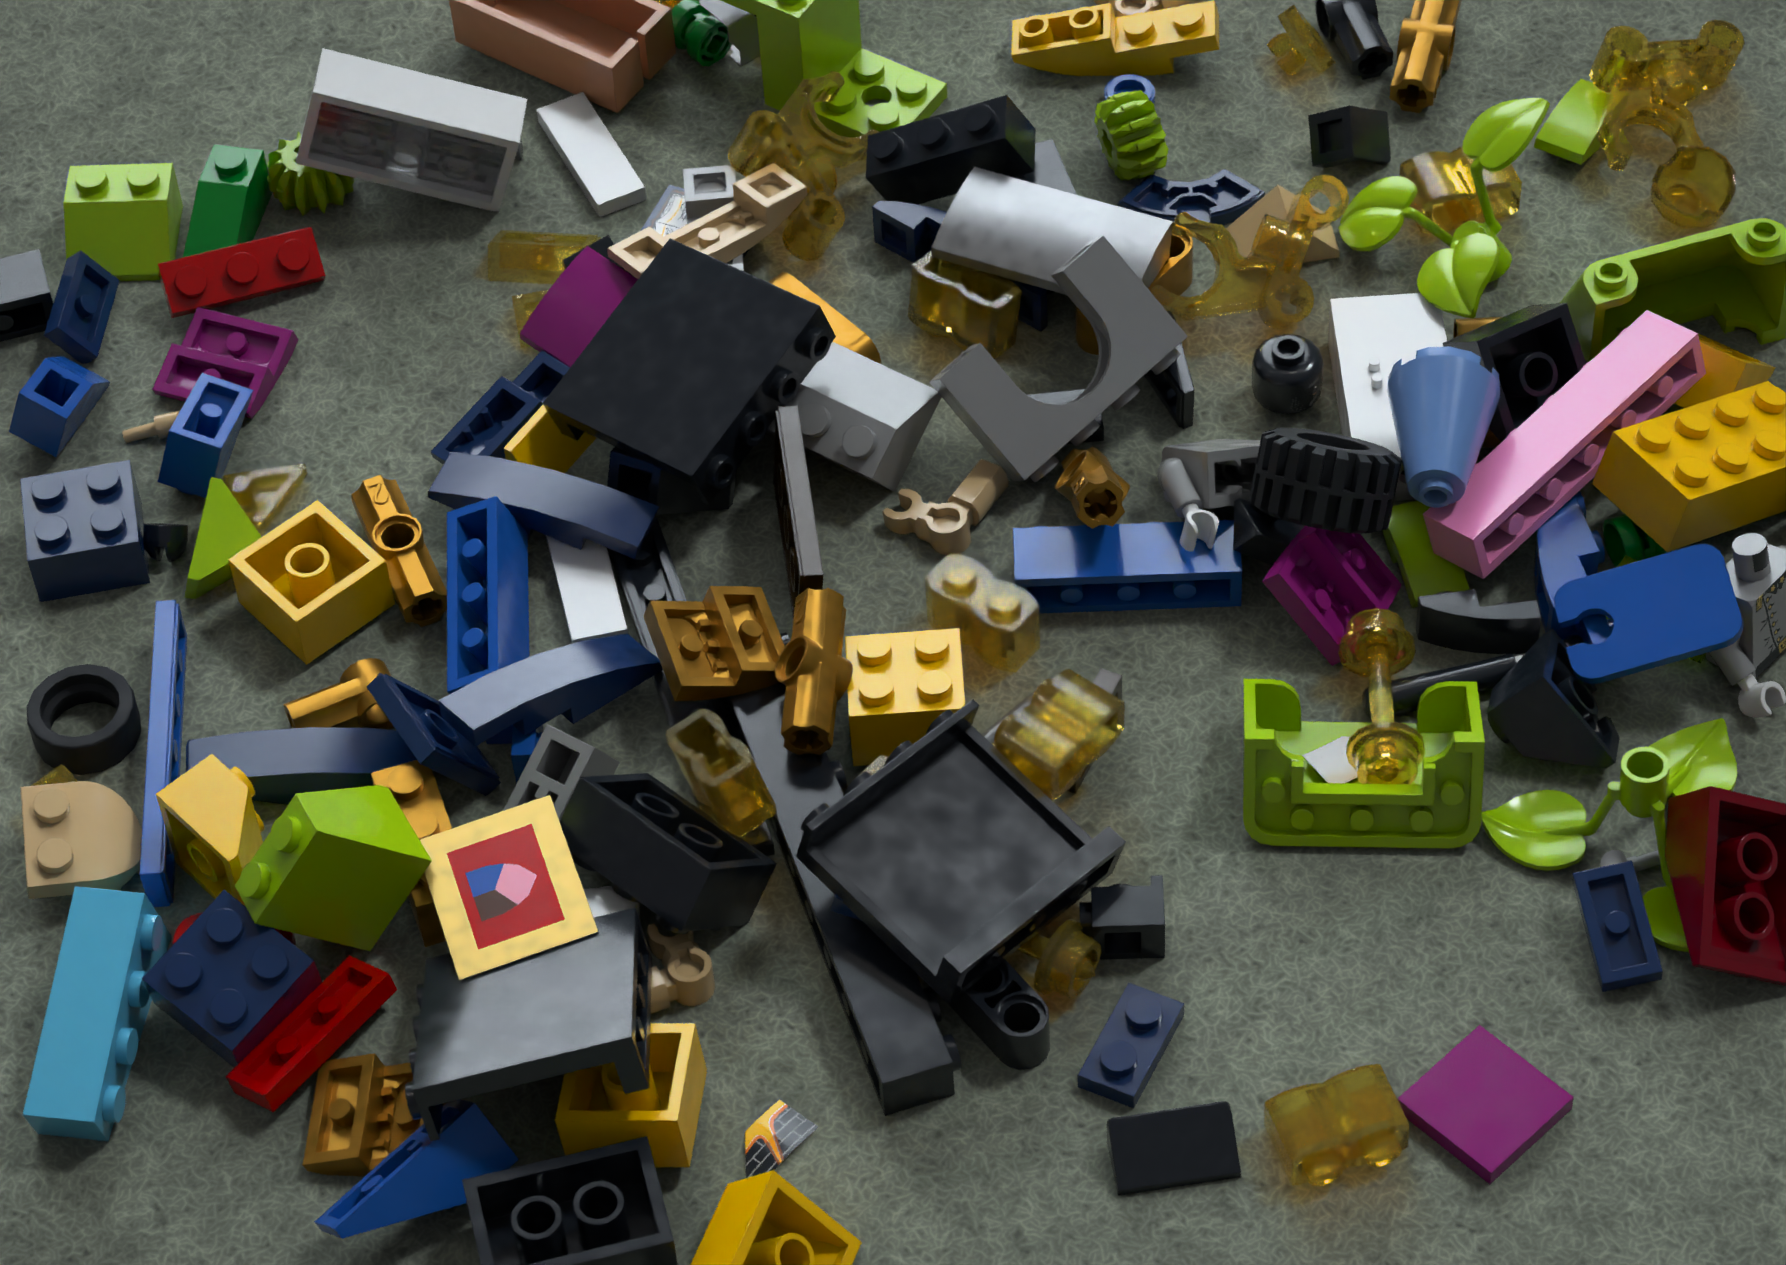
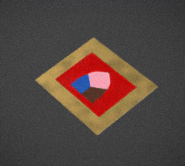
[420,795,598,980]

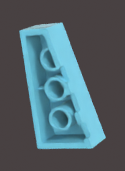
[23,886,172,1141]

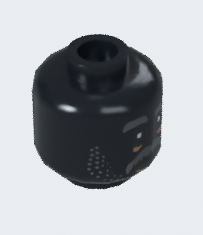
[1252,334,1324,415]

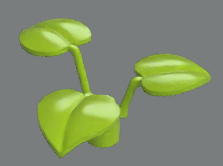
[1338,98,1550,318]
[1481,718,1737,952]

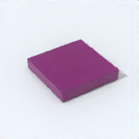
[1396,1025,1574,1184]

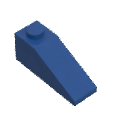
[314,1099,519,1239]

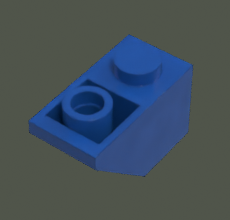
[9,356,110,457]

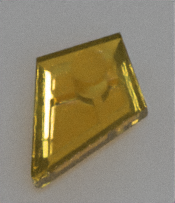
[222,463,308,529]

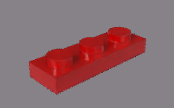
[157,227,326,319]
[225,956,397,1112]

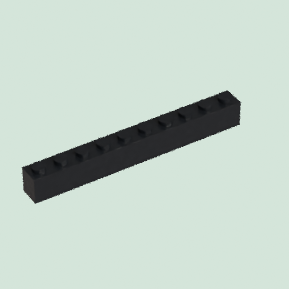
[722,632,961,1116]

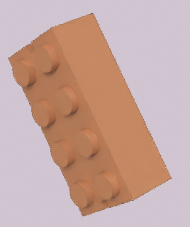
[449,0,676,113]

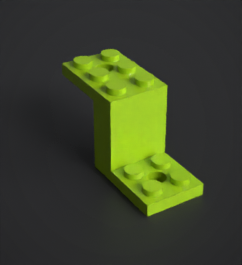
[720,0,948,148]

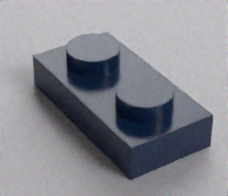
[44,250,120,364]
[1572,860,1663,992]
[1078,983,1184,1109]

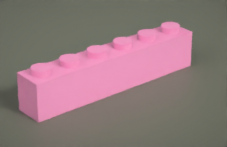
[1423,310,1706,579]

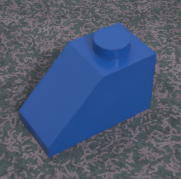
[158,373,253,498]

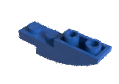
[1534,491,1614,644]

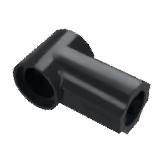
[1315,0,1393,80]

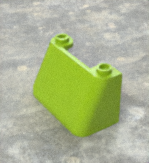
[1559,218,1786,362]
[1243,679,1485,849]

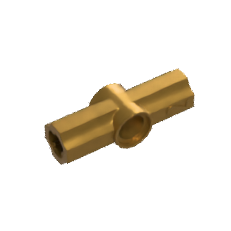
[1390,0,1461,113]
[1055,446,1130,529]
[351,475,447,627]
[775,588,853,755]

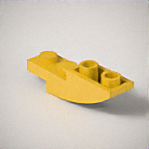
[1011,0,1219,76]

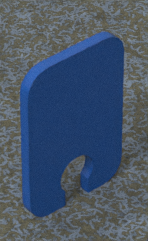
[1554,544,1743,684]

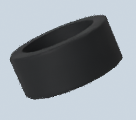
[26,664,141,775]

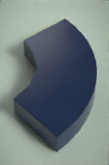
[1118,169,1265,231]

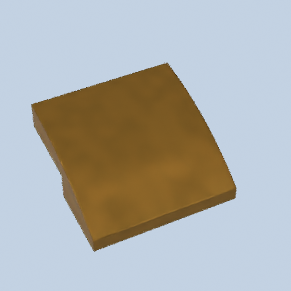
[643,586,785,701]
[303,1053,446,1176]

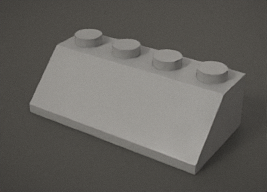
[767,342,941,492]

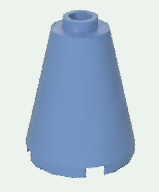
[1387,347,1501,508]

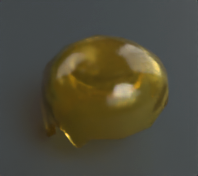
[1650,145,1736,229]

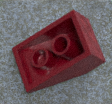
[1665,786,1786,986]

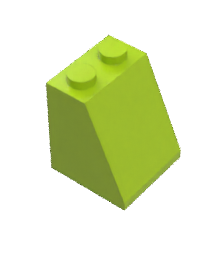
[234,785,432,951]

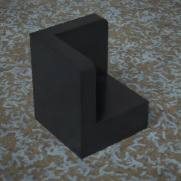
[1308,105,1391,168]

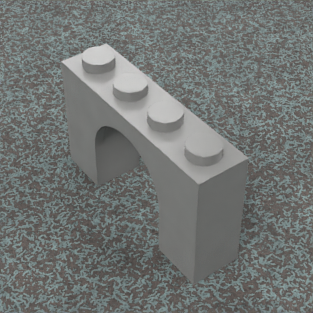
[929,236,1188,482]

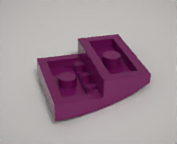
[520,246,638,367]
[152,307,299,418]
[1262,526,1402,666]

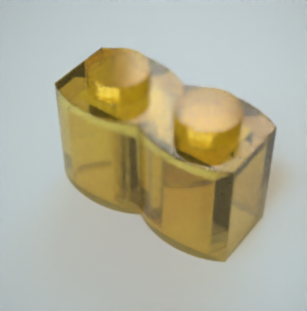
[1399,146,1522,234]
[908,252,1022,360]
[925,553,1040,672]
[994,669,1125,800]
[666,709,776,836]
[1264,1064,1409,1186]

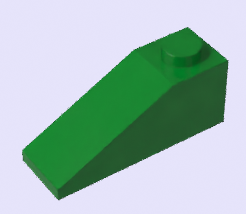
[183,144,273,257]

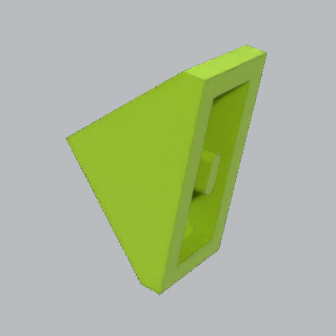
[184,477,262,599]

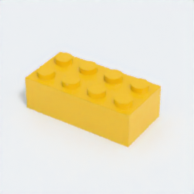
[1592,381,1786,552]

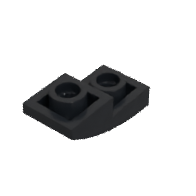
[1416,590,1541,654]

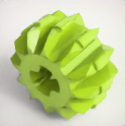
[1094,90,1169,180]
[267,131,355,216]

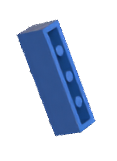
[447,496,530,694]
[1013,520,1242,614]

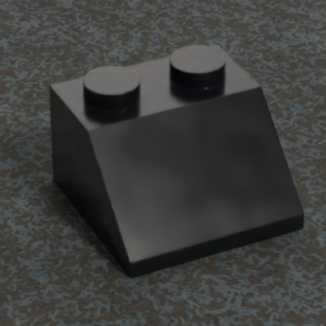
[1442,303,1586,442]

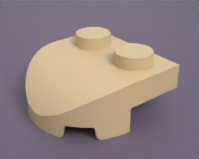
[21,781,142,899]

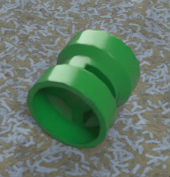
[671,0,732,66]
[1603,515,1678,568]

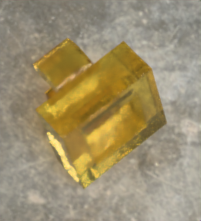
[1267,4,1336,75]

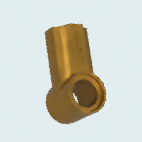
[283,658,395,730]

